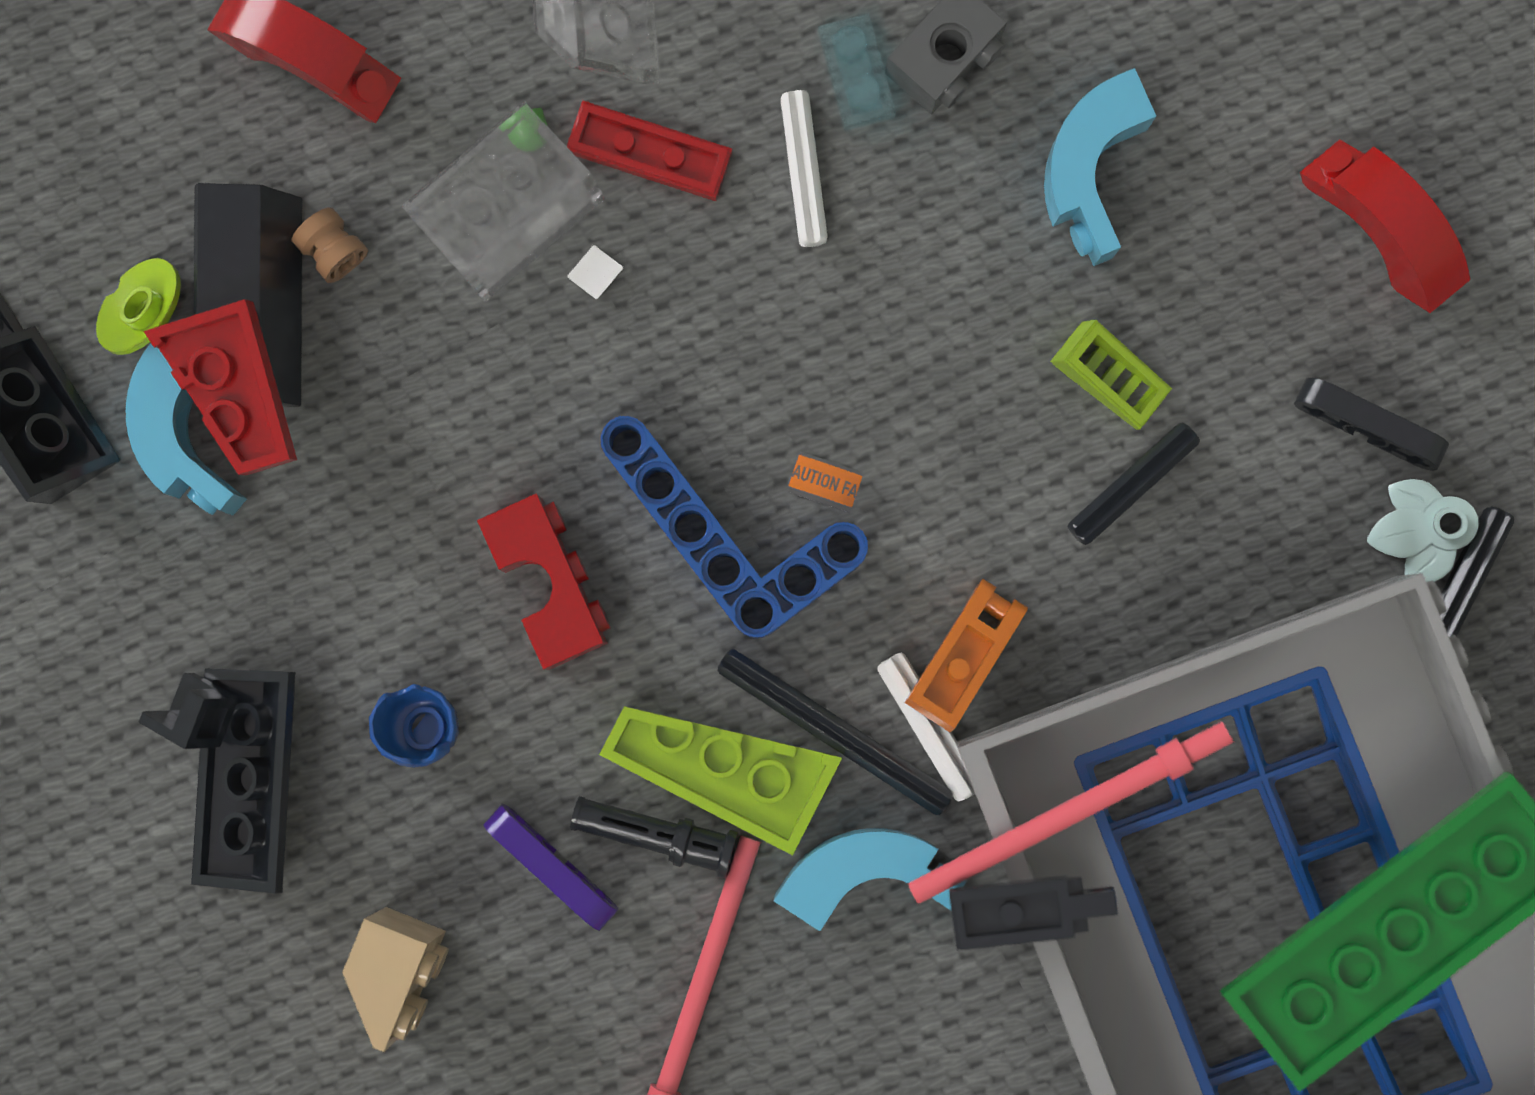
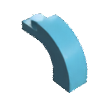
[1044,68,1156,266]
[126,343,247,515]
[774,828,967,931]

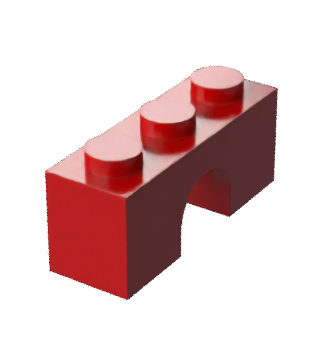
[477,493,611,670]

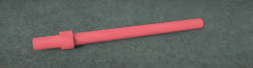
[908,722,1233,904]
[647,835,761,1095]

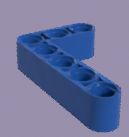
[601,416,868,639]

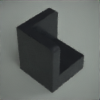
[139,673,239,749]

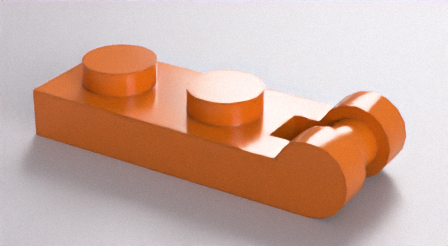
[904,579,1028,732]

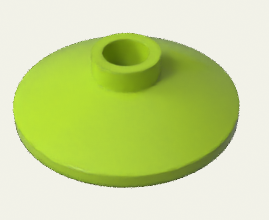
[96,258,181,355]

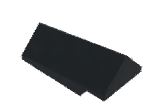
[0,293,120,504]

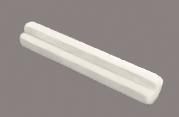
[781,90,828,247]
[878,652,975,801]

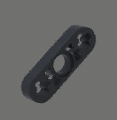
[1294,378,1449,471]

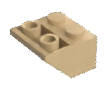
[342,907,449,1052]

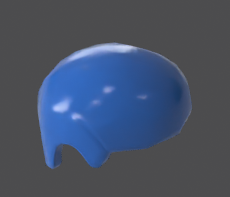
[369,684,459,768]

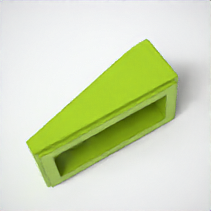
[1050,319,1172,430]

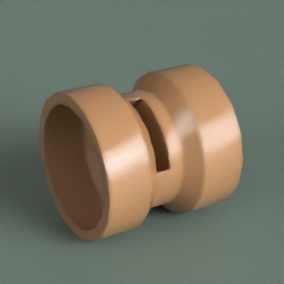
[292,207,368,283]

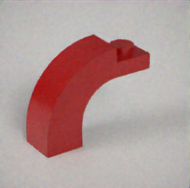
[207,0,401,123]
[1300,139,1471,313]

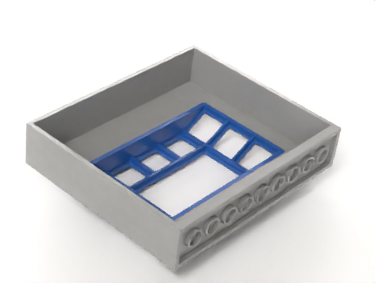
[958,573,1535,1095]

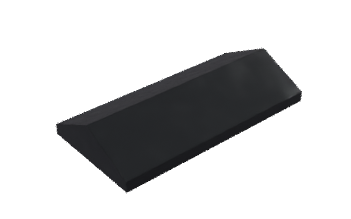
[193,183,302,407]
[191,668,296,894]

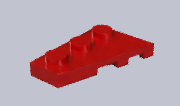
[143,299,297,475]

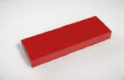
[565,100,733,201]

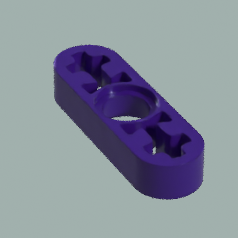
[483,803,619,931]

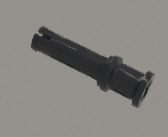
[570,796,738,879]

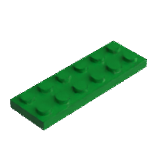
[1220,772,1535,1092]

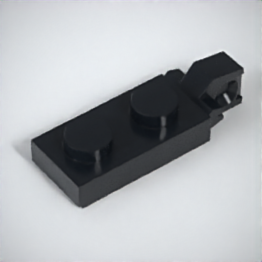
[949,875,1118,950]

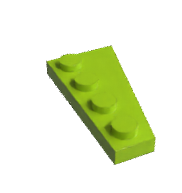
[599,706,842,856]

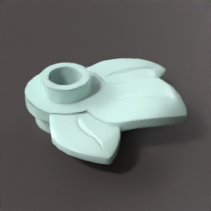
[1367,479,1479,582]

